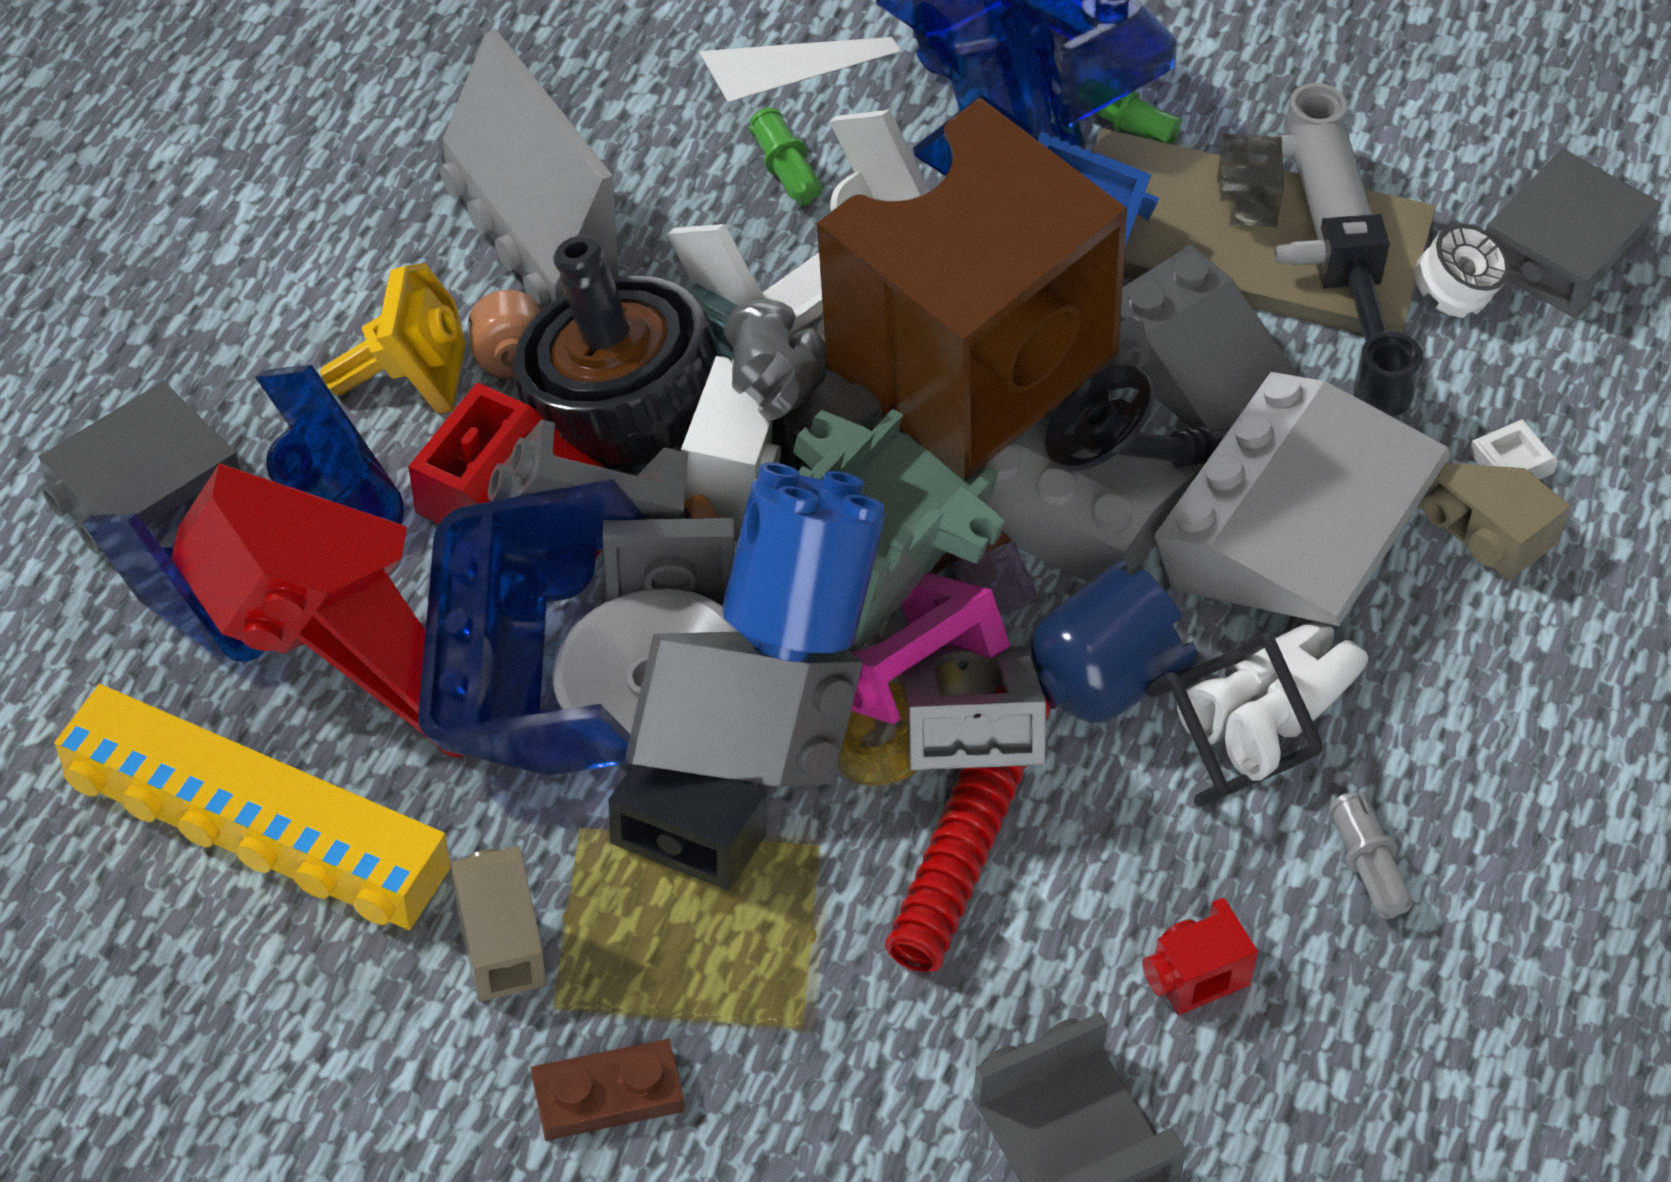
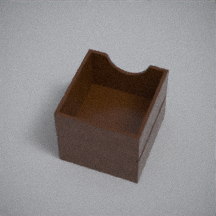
[817,98,1127,481]

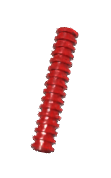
[885,684,1051,973]

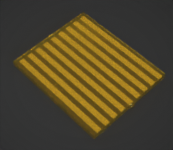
[553,828,820,1028]

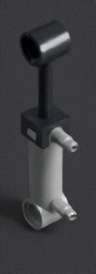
[1246,83,1423,416]

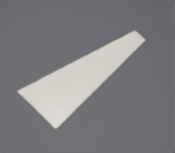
[699,37,901,102]

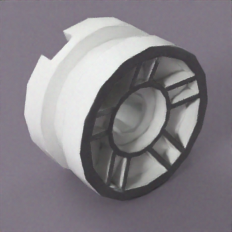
[1414,223,1511,318]

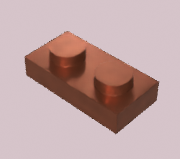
[531,1038,685,1141]

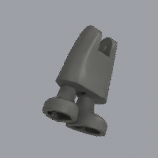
[724,298,827,420]

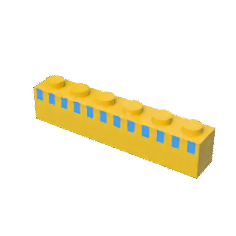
[54,683,451,931]

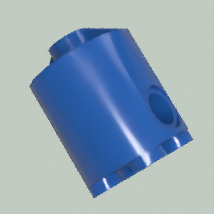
[722,463,886,662]

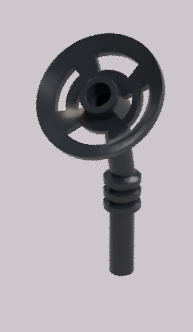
[1045,365,1230,470]

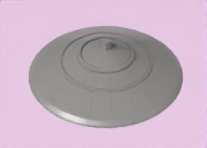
[552,588,738,741]

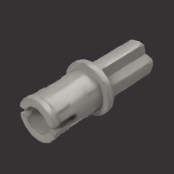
[1329,791,1413,919]

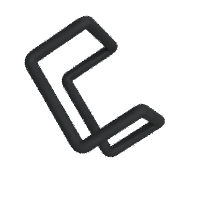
[1145,633,1323,806]

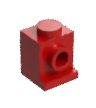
[1142,897,1258,1015]

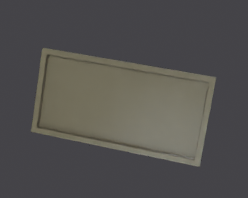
[1093,128,1436,335]

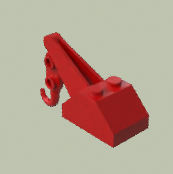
[171,463,544,758]

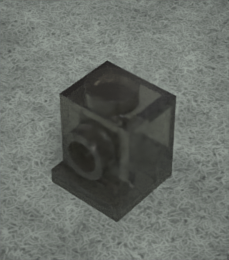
[1217,134,1284,228]

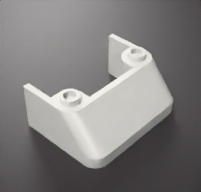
[667,110,929,349]

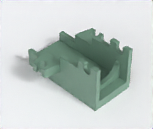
[793,409,1005,651]

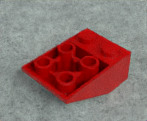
[408,382,607,587]

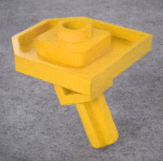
[320,263,466,413]

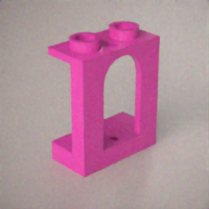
[849,573,1010,724]

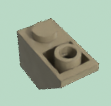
[1418,463,1571,581]
[451,846,547,1002]

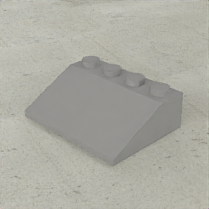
[440,29,619,308]
[1154,372,1450,626]
[910,410,1204,583]

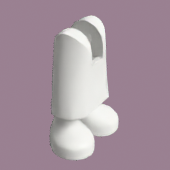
[1177,621,1368,781]

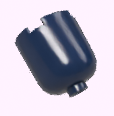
[1030,560,1197,723]

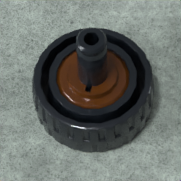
[512,236,721,469]

